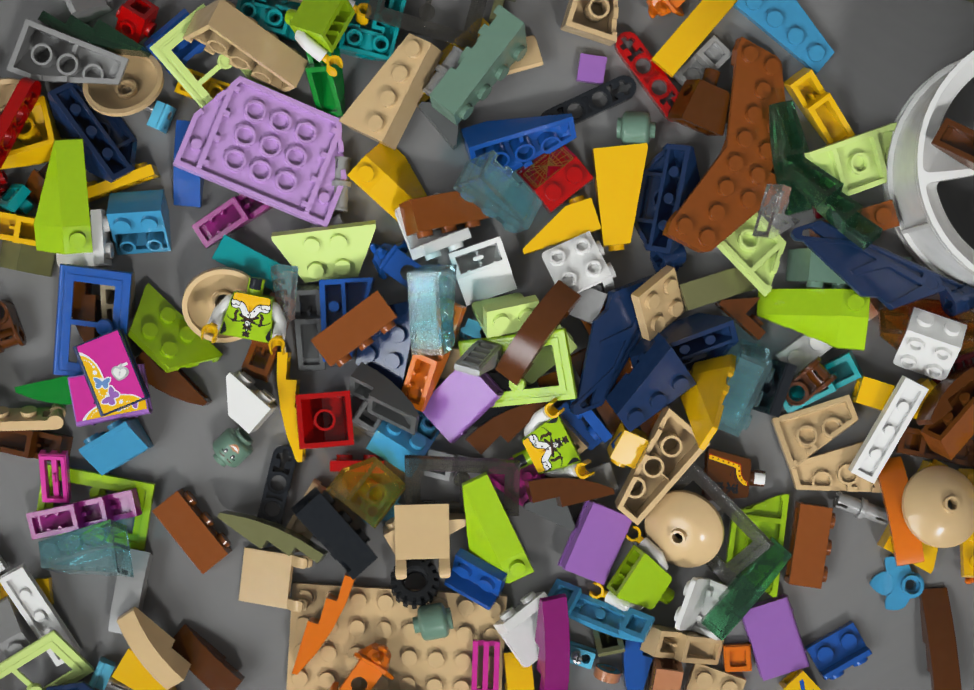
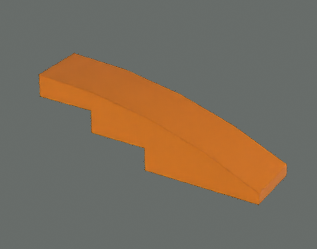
[402,297,467,412]
[292,572,356,675]

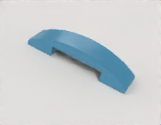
[547,579,655,642]

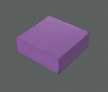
[576,53,607,85]

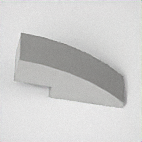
[108,547,153,634]

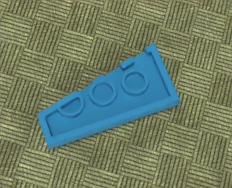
[733,0,835,75]

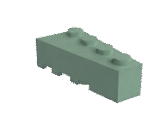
[429,4,527,126]
[785,248,911,289]

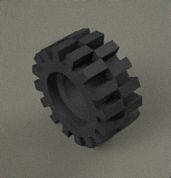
[390,559,439,609]

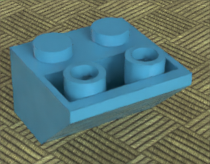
[106,189,172,255]
[366,410,440,477]
[78,418,154,475]

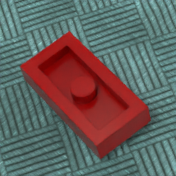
[330,454,386,472]

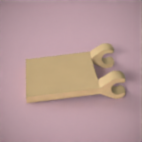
[394,503,451,580]
[239,547,313,612]

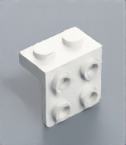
[395,193,472,261]
[56,209,114,267]
[542,231,617,293]
[893,307,967,381]
[674,577,738,640]
[493,591,548,667]

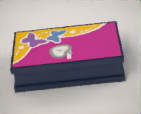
[73,328,150,417]

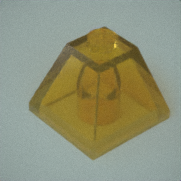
[326,457,408,528]

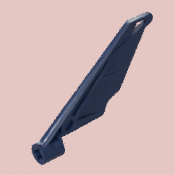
[790,220,974,317]
[570,244,687,415]

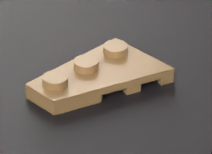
[771,394,859,471]

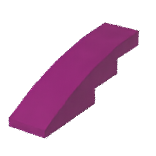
[192,194,273,248]
[26,488,142,540]
[535,593,570,690]

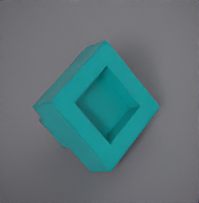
[0,183,34,214]

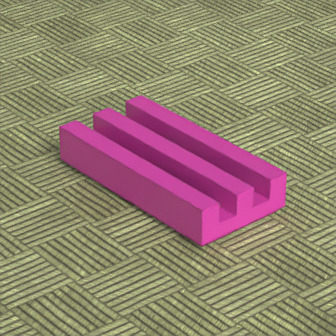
[38,450,72,503]
[471,639,500,690]

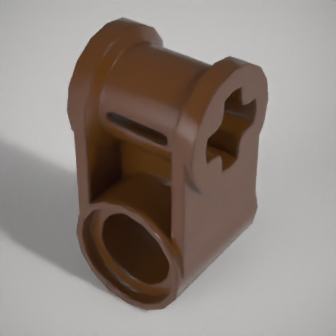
[0,300,27,353]
[786,356,837,406]

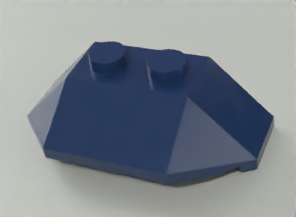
[47,82,137,183]
[634,143,700,254]
[629,313,739,370]

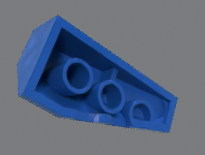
[461,113,577,188]

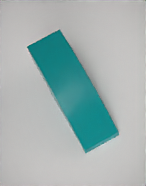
[212,234,299,298]
[783,350,863,414]

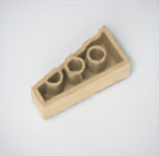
[183,0,308,94]
[560,0,619,46]
[339,33,443,150]
[615,405,711,526]

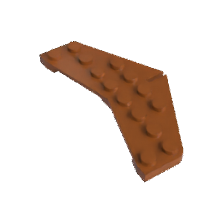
[662,37,793,253]

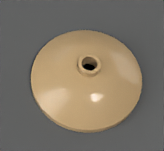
[83,49,164,117]
[182,267,251,343]
[901,466,974,548]
[644,490,724,568]

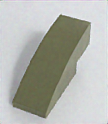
[679,267,756,311]

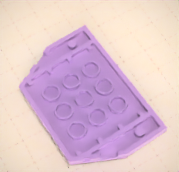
[173,76,347,227]

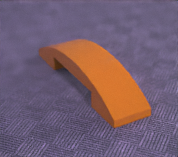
[878,456,925,566]

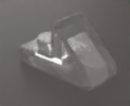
[752,184,800,239]

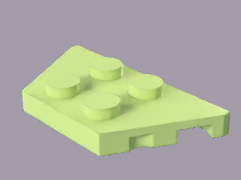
[804,122,897,198]
[717,212,787,297]
[271,220,376,283]

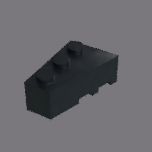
[291,487,378,580]

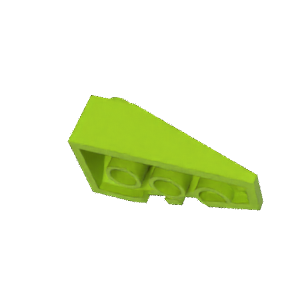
[34,138,93,254]
[756,289,870,351]
[461,472,534,583]

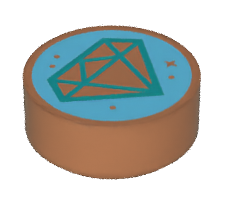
[593,663,622,684]

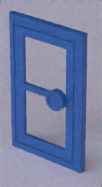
[53,263,132,377]

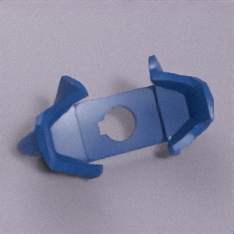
[369,240,448,305]

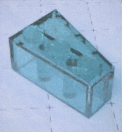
[453,150,542,234]
[407,264,457,355]
[718,338,775,437]
[38,520,134,577]

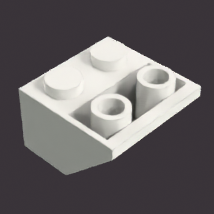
[448,236,517,306]
[226,371,278,433]

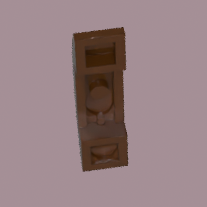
[495,280,582,386]
[916,363,974,425]
[896,427,974,467]

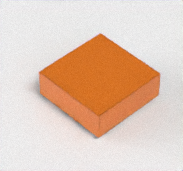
[722,642,752,673]

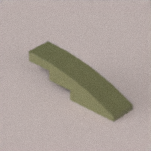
[217,510,328,563]

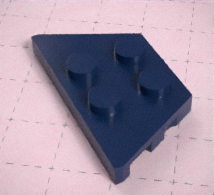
[355,298,423,391]

